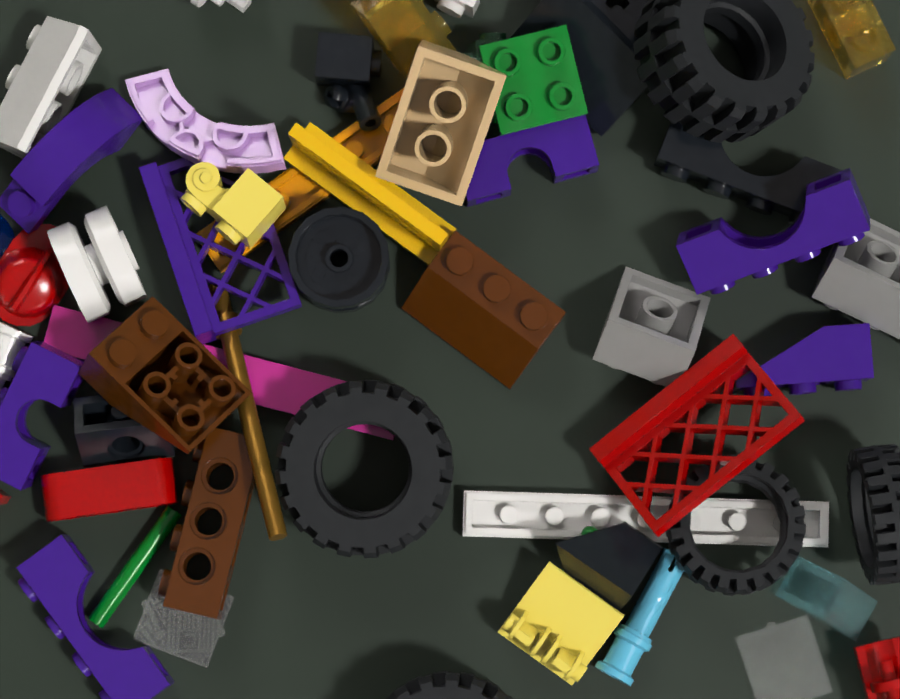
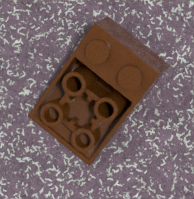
[78,296,252,454]

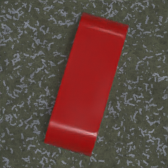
[41,457,178,522]

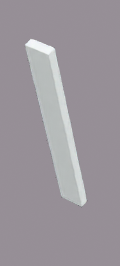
[463,491,829,548]

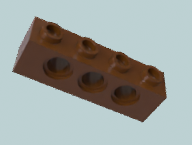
[158,428,255,620]

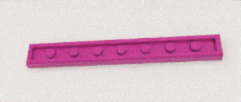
[44,305,395,441]

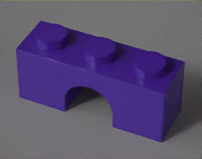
[465,115,600,207]
[0,341,84,491]

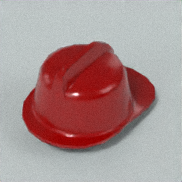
[0,224,70,326]

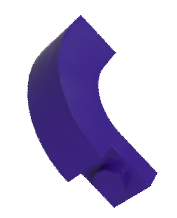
[0,88,143,234]

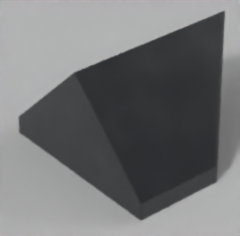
[555,521,662,611]

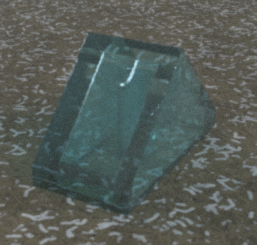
[775,556,878,642]

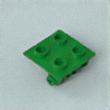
[478,25,588,136]

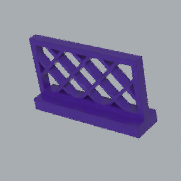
[139,158,302,344]

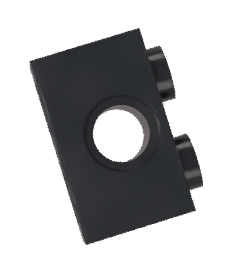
[73,395,175,468]

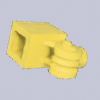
[180,162,286,249]

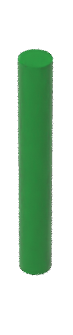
[88,505,182,628]

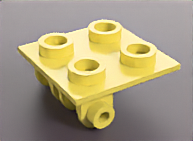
[498,561,625,686]

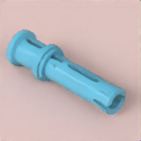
[594,548,684,687]

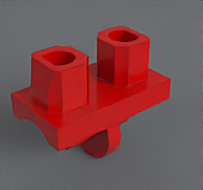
[853,636,900,699]

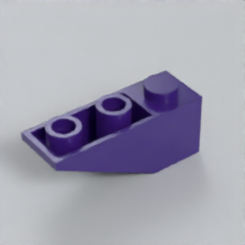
[733,323,874,396]

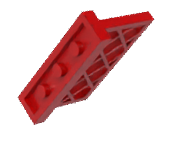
[589,334,805,537]

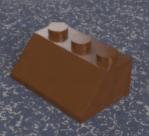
[401,230,566,390]

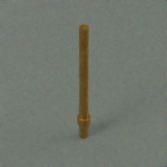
[209,284,287,541]

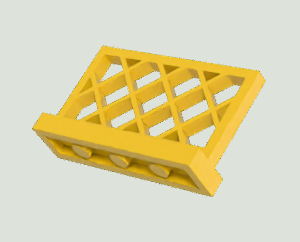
[284,122,457,266]

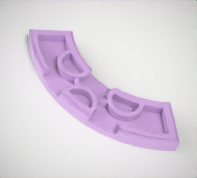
[125,68,286,174]

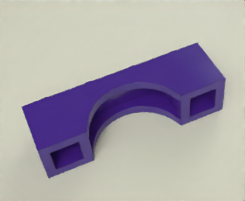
[676,168,870,295]
[16,534,175,699]

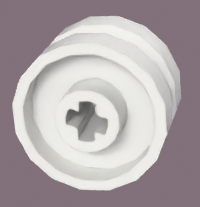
[47,205,147,323]

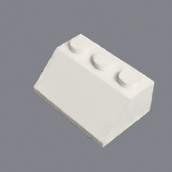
[0,16,102,159]

